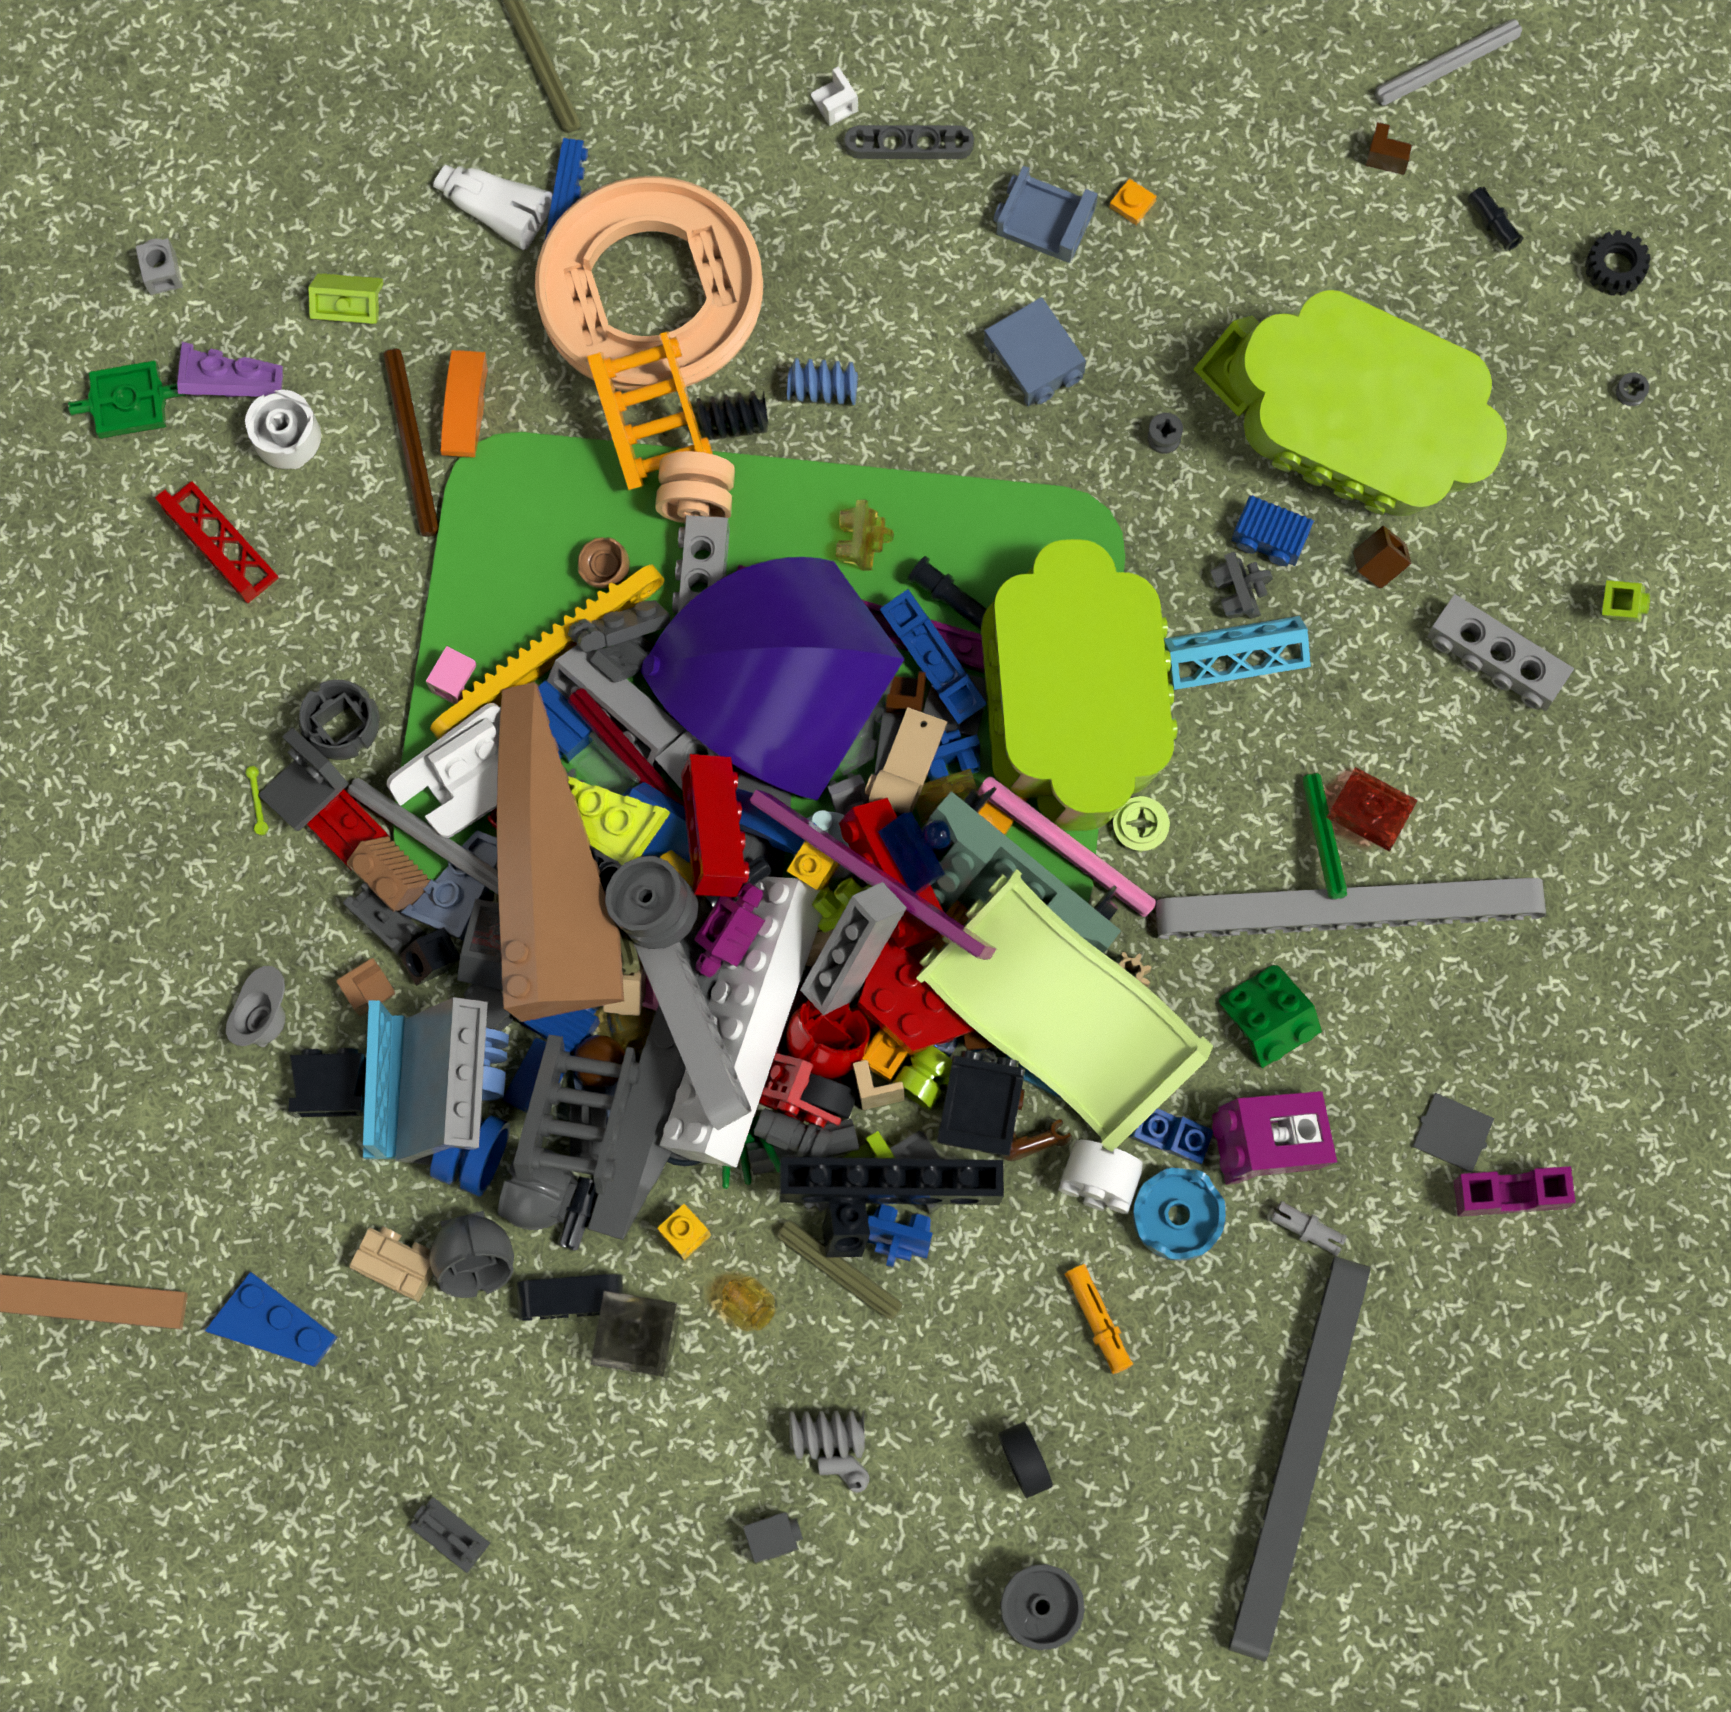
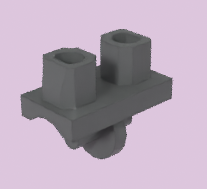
[1211,552,1273,619]

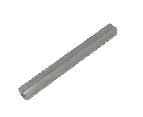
[1374,19,1522,105]

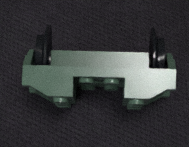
[910,787,1121,953]

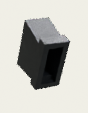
[288,1048,366,1118]

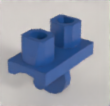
[927,729,981,787]
[867,1204,933,1268]

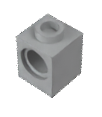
[136,238,183,295]

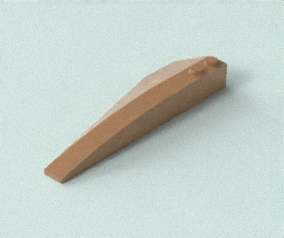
[497,682,624,1022]

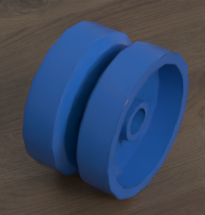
[430,1115,510,1197]

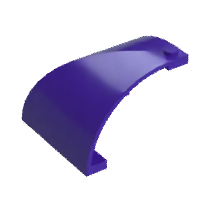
[640,557,904,801]

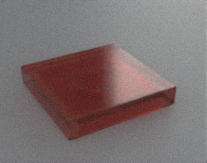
[1326,767,1418,852]

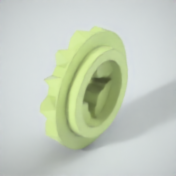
[1113,796,1170,853]

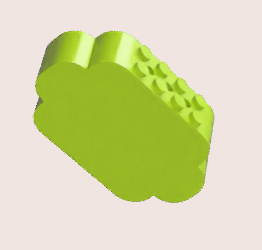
[1229,290,1507,516]
[981,539,1178,831]

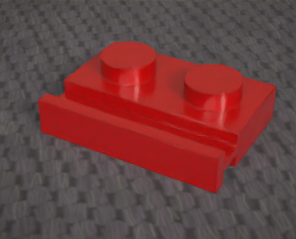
[306,789,389,871]

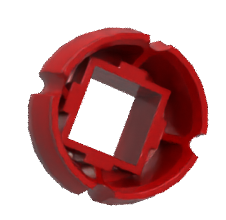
[786,1000,870,1079]

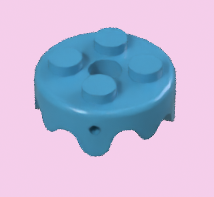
[1133,1168,1226,1261]

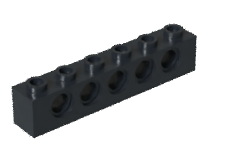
[779,1157,1004,1205]

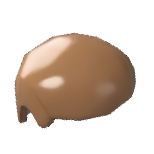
[578,537,630,589]

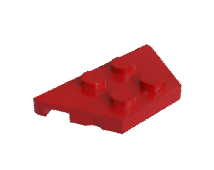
[857,936,977,1055]

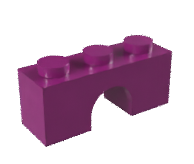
[1454,1166,1576,1217]

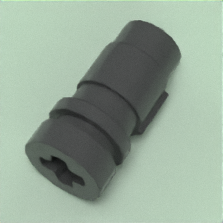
[754,1108,834,1158]

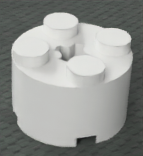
[245,390,321,469]
[1058,1140,1143,1214]

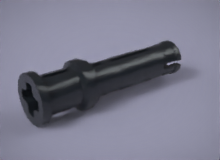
[907,556,987,630]

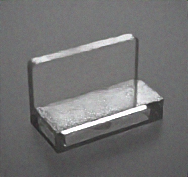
[569,731,641,795]

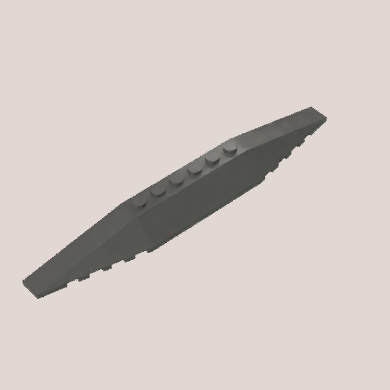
[588,770,792,1240]

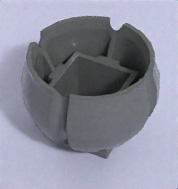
[299,680,380,760]
[498,1147,578,1230]
[429,1211,514,1298]

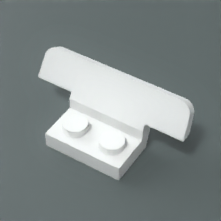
[387,703,501,806]
[425,718,499,838]

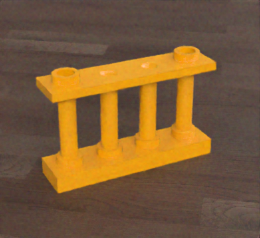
[587,332,713,490]

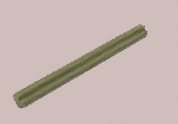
[502,0,580,133]

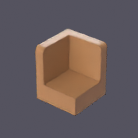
[336,958,395,1016]

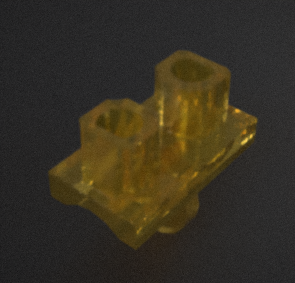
[836,500,894,571]
[915,769,979,823]

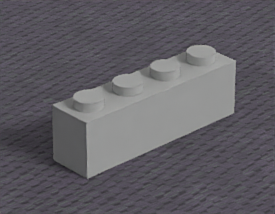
[547,644,685,768]
[800,882,906,1016]

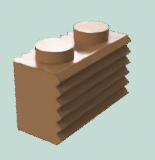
[347,836,431,912]

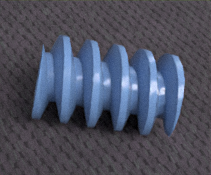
[787,358,858,405]

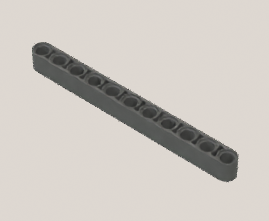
[1228,1256,1371,1662]

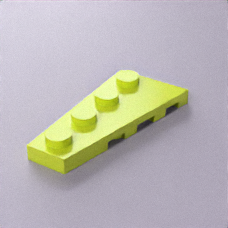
[568,776,671,866]

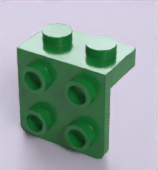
[1219,965,1322,1068]

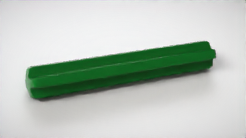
[1302,773,1347,900]

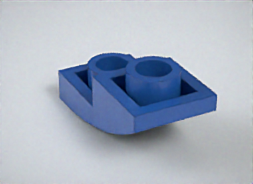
[1128,1108,1213,1164]

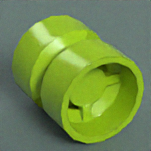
[893,1046,952,1110]

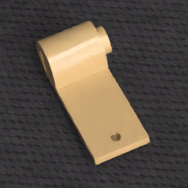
[865,707,947,817]

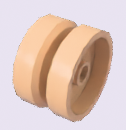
[655,451,735,524]

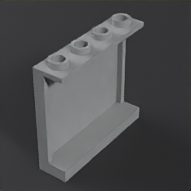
[395,997,488,1165]

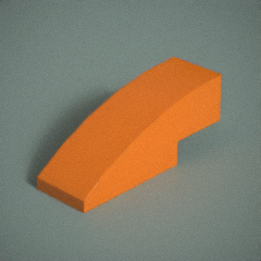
[441,350,488,457]

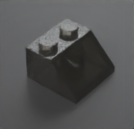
[590,1291,681,1381]

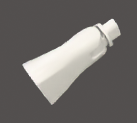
[434,165,553,250]

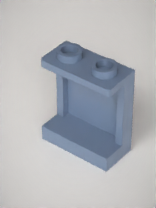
[993,166,1098,263]
[984,297,1086,407]

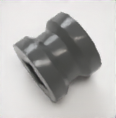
[1147,413,1183,454]

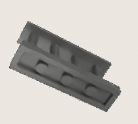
[513,1035,641,1194]

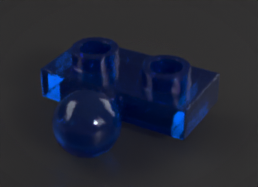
[878,812,951,893]

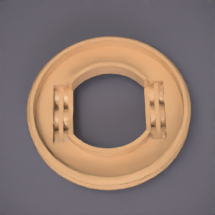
[535,176,763,392]

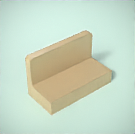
[853,1060,904,1110]

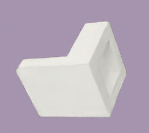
[811,67,858,126]

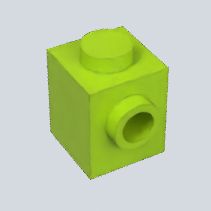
[1602,580,1650,622]

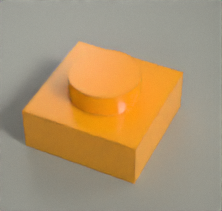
[1109,178,1157,226]

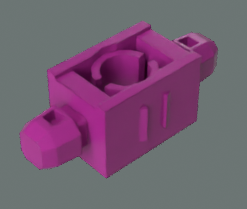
[694,883,765,978]

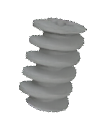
[789,1411,865,1460]

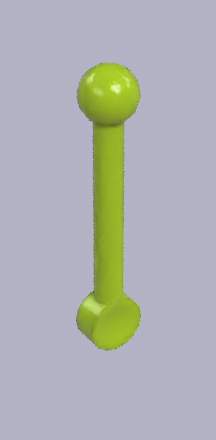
[245,766,269,836]

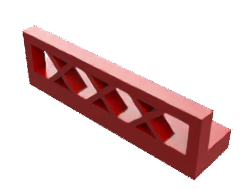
[155,481,279,604]

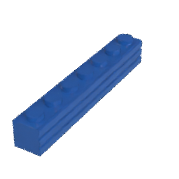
[545,138,588,239]

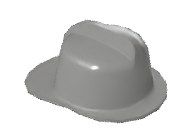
[226,966,286,1047]

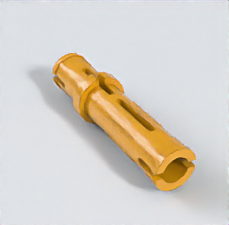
[1064,1264,1134,1375]

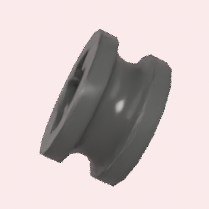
[1616,372,1649,406]

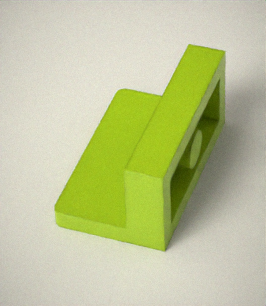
[309,273,383,324]

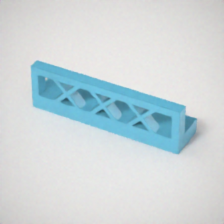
[1164,616,1311,690]

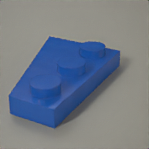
[205,1272,338,1367]

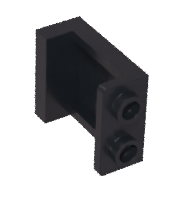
[937,1051,1025,1157]

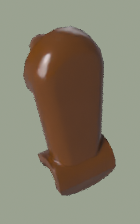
[1002,1119,1072,1161]

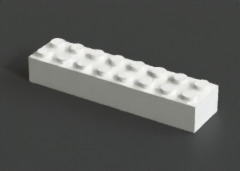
[659,877,822,1168]

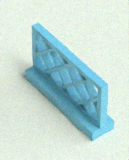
[363,1001,406,1159]

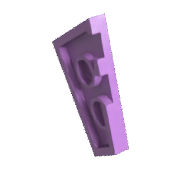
[177,342,283,397]

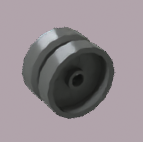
[605,856,698,949]
[1000,1564,1085,1651]

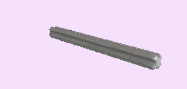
[348,778,498,894]

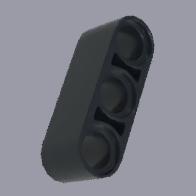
[517,1274,624,1321]

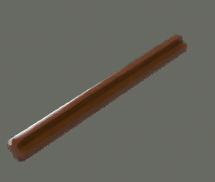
[383,348,439,537]

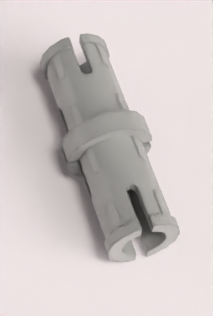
[1271,1200,1347,1256]

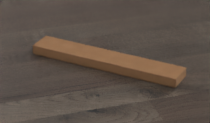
[0,1275,188,1330]

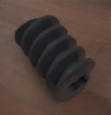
[696,390,769,440]

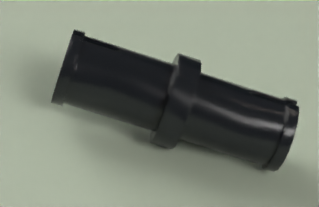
[1467,186,1523,251]

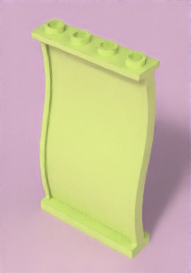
[916,869,1213,1152]

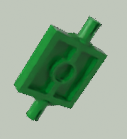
[68,360,186,439]

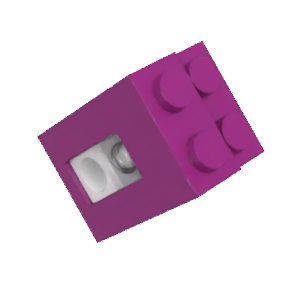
[1211,1091,1337,1185]

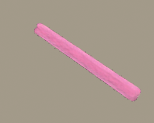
[978,776,1156,917]

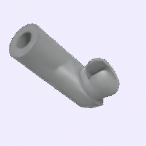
[818,1455,870,1493]

